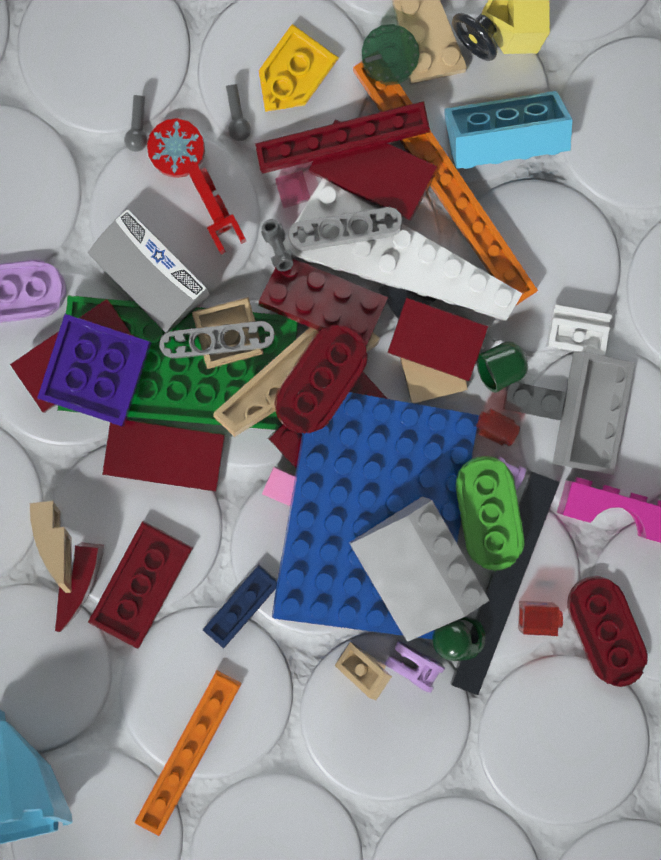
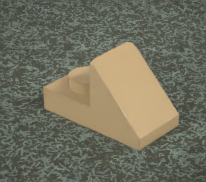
[335,642,392,701]

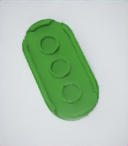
[455,456,524,570]

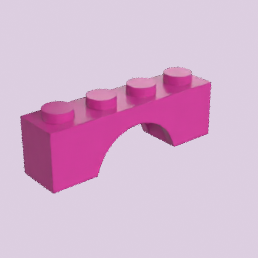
[557,477,661,543]

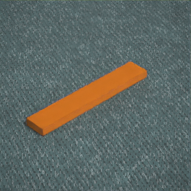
[134,670,241,836]

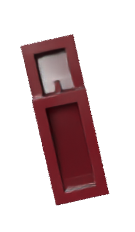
[55,542,104,632]

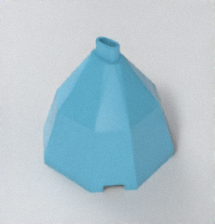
[0,710,73,844]

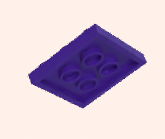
[37,314,152,426]

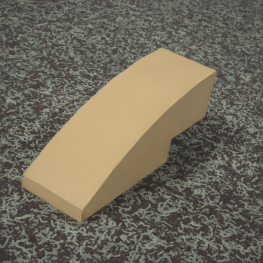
[30,501,72,593]

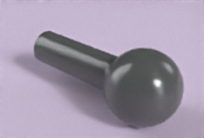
[226,84,251,141]
[124,95,147,152]

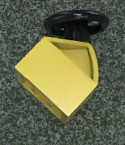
[452,0,550,61]

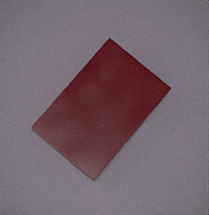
[387,298,488,381]

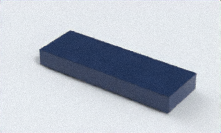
[202,564,277,649]

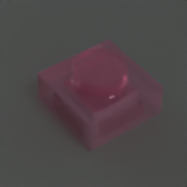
[275,171,310,209]

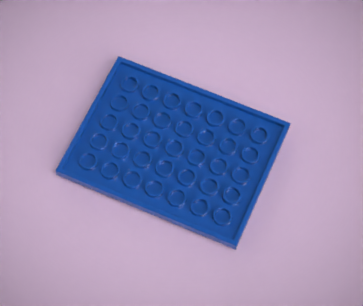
[271,392,479,639]

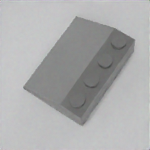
[349,497,489,642]

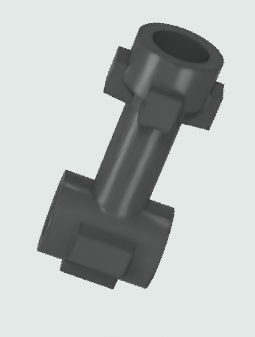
[261,219,294,271]

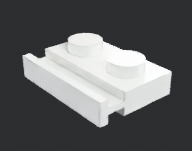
[546,305,612,356]

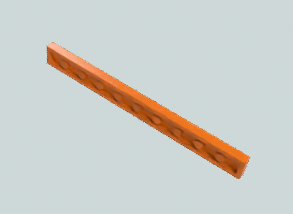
[353,51,538,306]

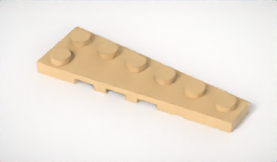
[392,0,467,84]
[214,327,380,437]

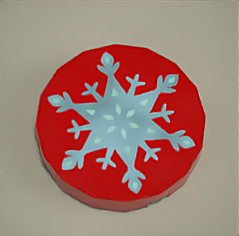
[147,118,205,178]

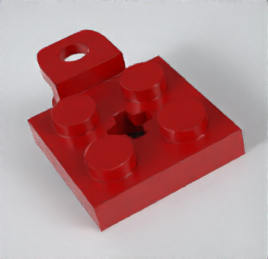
[185,162,247,254]

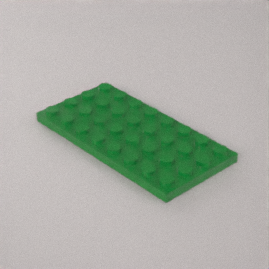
[57,295,298,430]

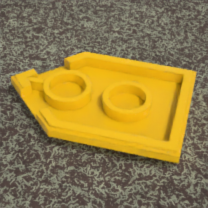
[258,24,339,112]

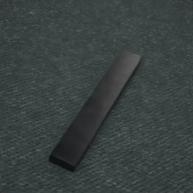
[450,471,560,695]

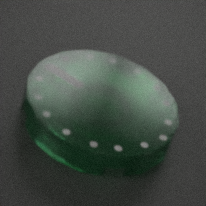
[361,24,419,85]

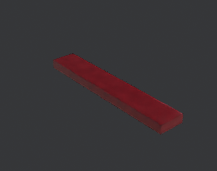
[255,101,430,174]

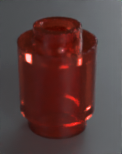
[475,408,520,447]

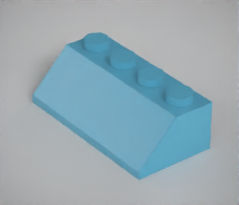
[444,91,573,169]

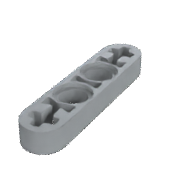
[289,207,402,251]
[160,321,275,359]

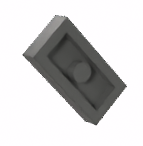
[503,382,566,420]

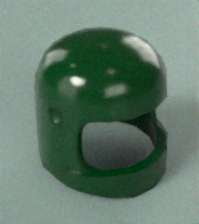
[477,342,528,393]
[432,617,485,661]

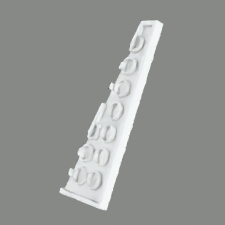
[283,178,523,320]

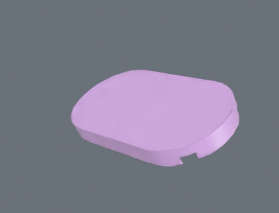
[0,260,66,323]

